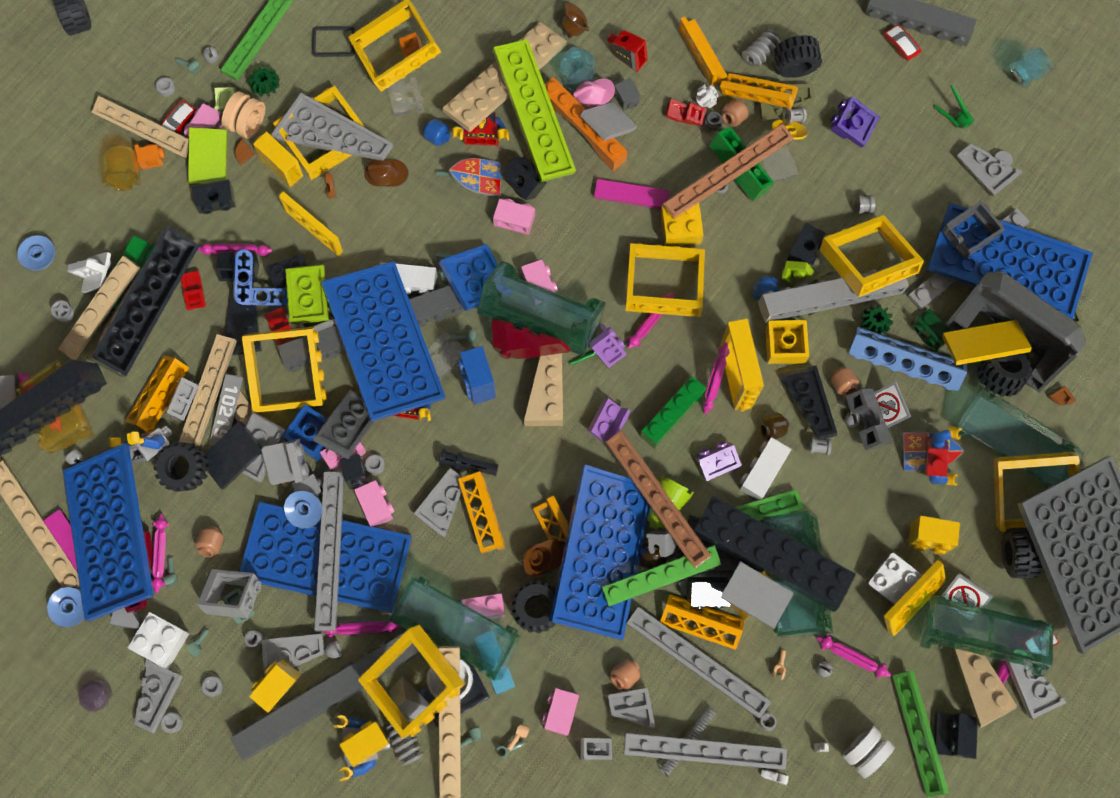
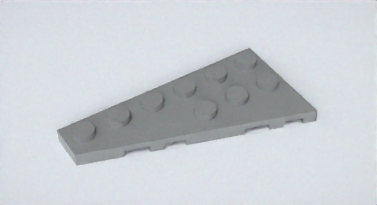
[271,93,393,161]

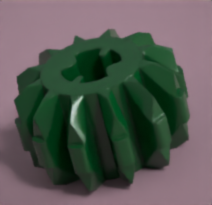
[249,66,280,97]
[860,304,893,335]

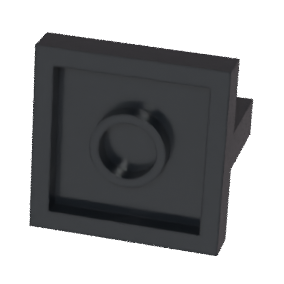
[934,712,978,759]

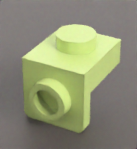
[214,87,234,114]

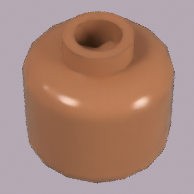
[721,99,748,127]
[831,367,860,396]
[195,526,224,557]
[610,659,640,689]

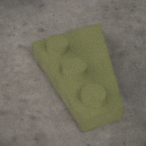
[759,84,814,122]

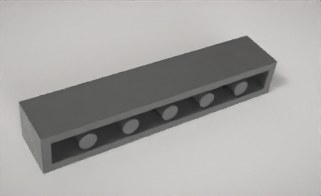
[865,0,977,46]

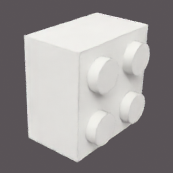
[128,612,189,669]

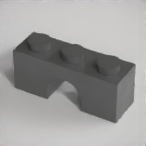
[846,389,893,450]

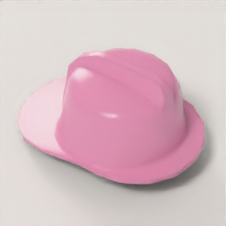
[573,79,615,110]

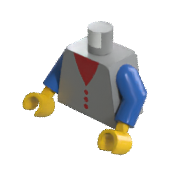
[109,426,172,464]
[334,715,391,781]

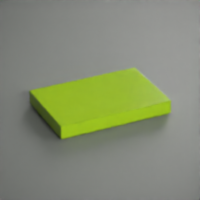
[188,127,228,184]
[286,265,329,325]

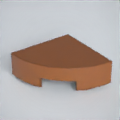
[235,140,255,166]
[325,173,336,198]
[1048,386,1076,405]

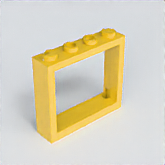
[348,0,441,91]
[273,86,365,180]
[820,215,924,297]
[625,243,705,317]
[719,319,764,412]
[242,327,327,413]
[993,452,1079,532]
[358,625,465,739]

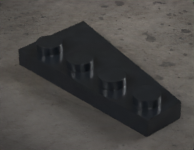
[225,282,262,356]
[779,365,837,440]

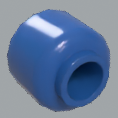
[423,119,451,146]
[751,276,779,301]

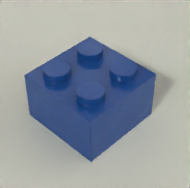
[282,405,327,462]

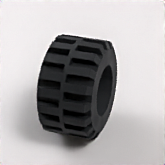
[52,0,92,36]
[774,35,822,78]
[977,354,1032,397]
[154,442,209,492]
[1002,528,1043,578]
[511,580,556,633]

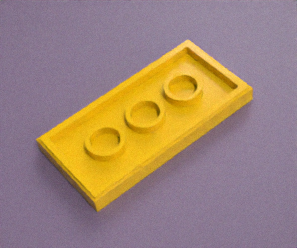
[279,191,343,256]
[942,320,1031,365]
[884,560,946,636]

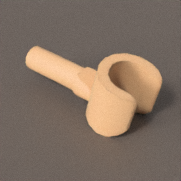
[772,650,786,680]
[507,725,529,751]

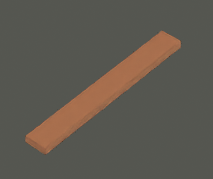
[663,123,794,219]
[606,430,711,568]

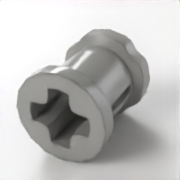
[783,107,807,124]
[809,436,832,456]

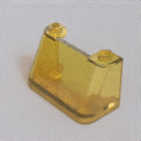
[17,360,95,454]

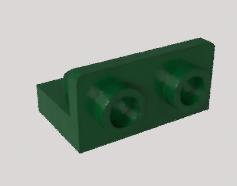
[911,308,951,351]

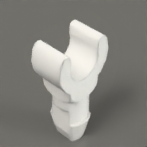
[814,742,829,752]
[761,770,789,785]

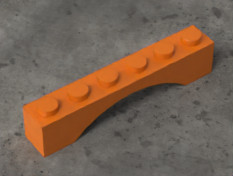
[544,77,628,171]

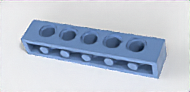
[848,327,967,391]

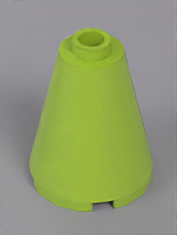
[647,474,694,530]

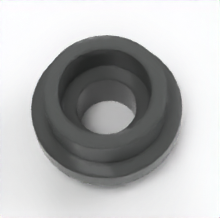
[705,112,723,130]

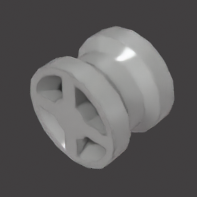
[856,195,875,214]
[51,300,74,323]

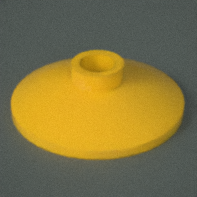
[772,120,808,140]

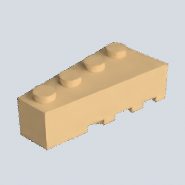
[524,353,563,426]
[952,634,1017,729]

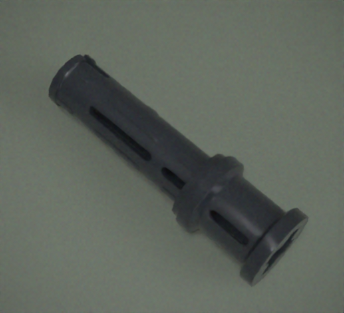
[439,448,499,477]

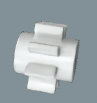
[696,84,718,108]

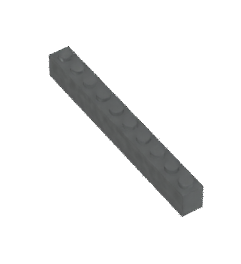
[278,285,464,372]
[230,629,421,761]

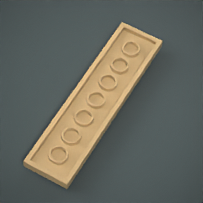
[443,22,567,132]

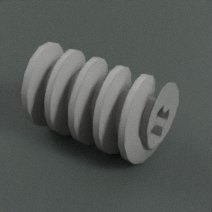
[742,29,780,67]
[386,722,424,767]

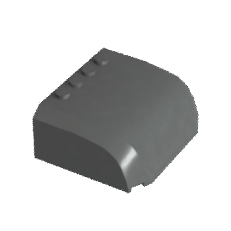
[945,271,1086,392]

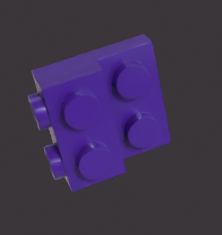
[830,96,880,147]

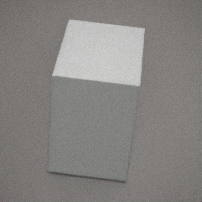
[110,608,143,630]
[390,676,429,719]
[580,738,612,760]

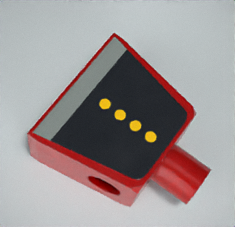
[607,30,648,72]

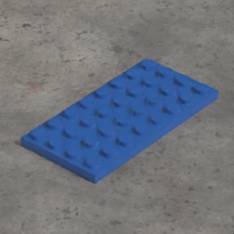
[926,202,1093,320]
[321,261,446,422]
[63,444,154,621]
[549,465,650,640]
[239,502,412,614]

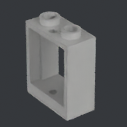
[197,569,262,619]

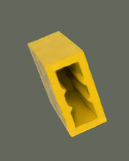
[253,132,303,187]

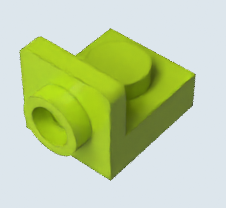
[782,261,814,286]

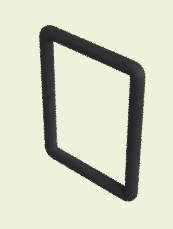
[312,27,355,57]

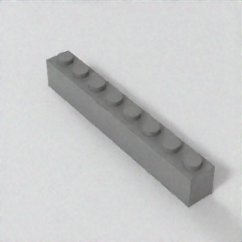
[758,266,909,323]

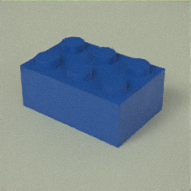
[458,346,496,405]

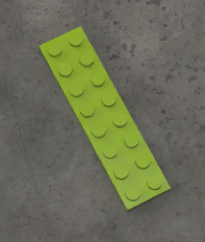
[493,39,576,182]

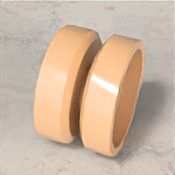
[222,91,265,139]

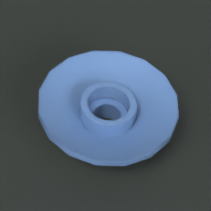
[17,235,55,271]
[284,490,323,529]
[47,587,84,627]

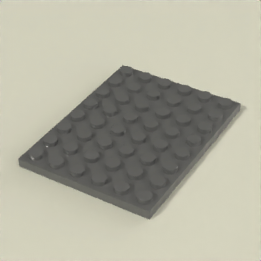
[1017,456,1120,653]

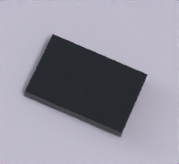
[204,421,262,489]
[418,662,490,728]

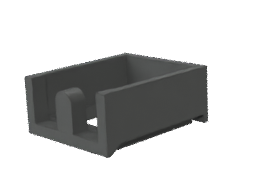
[941,201,1005,260]

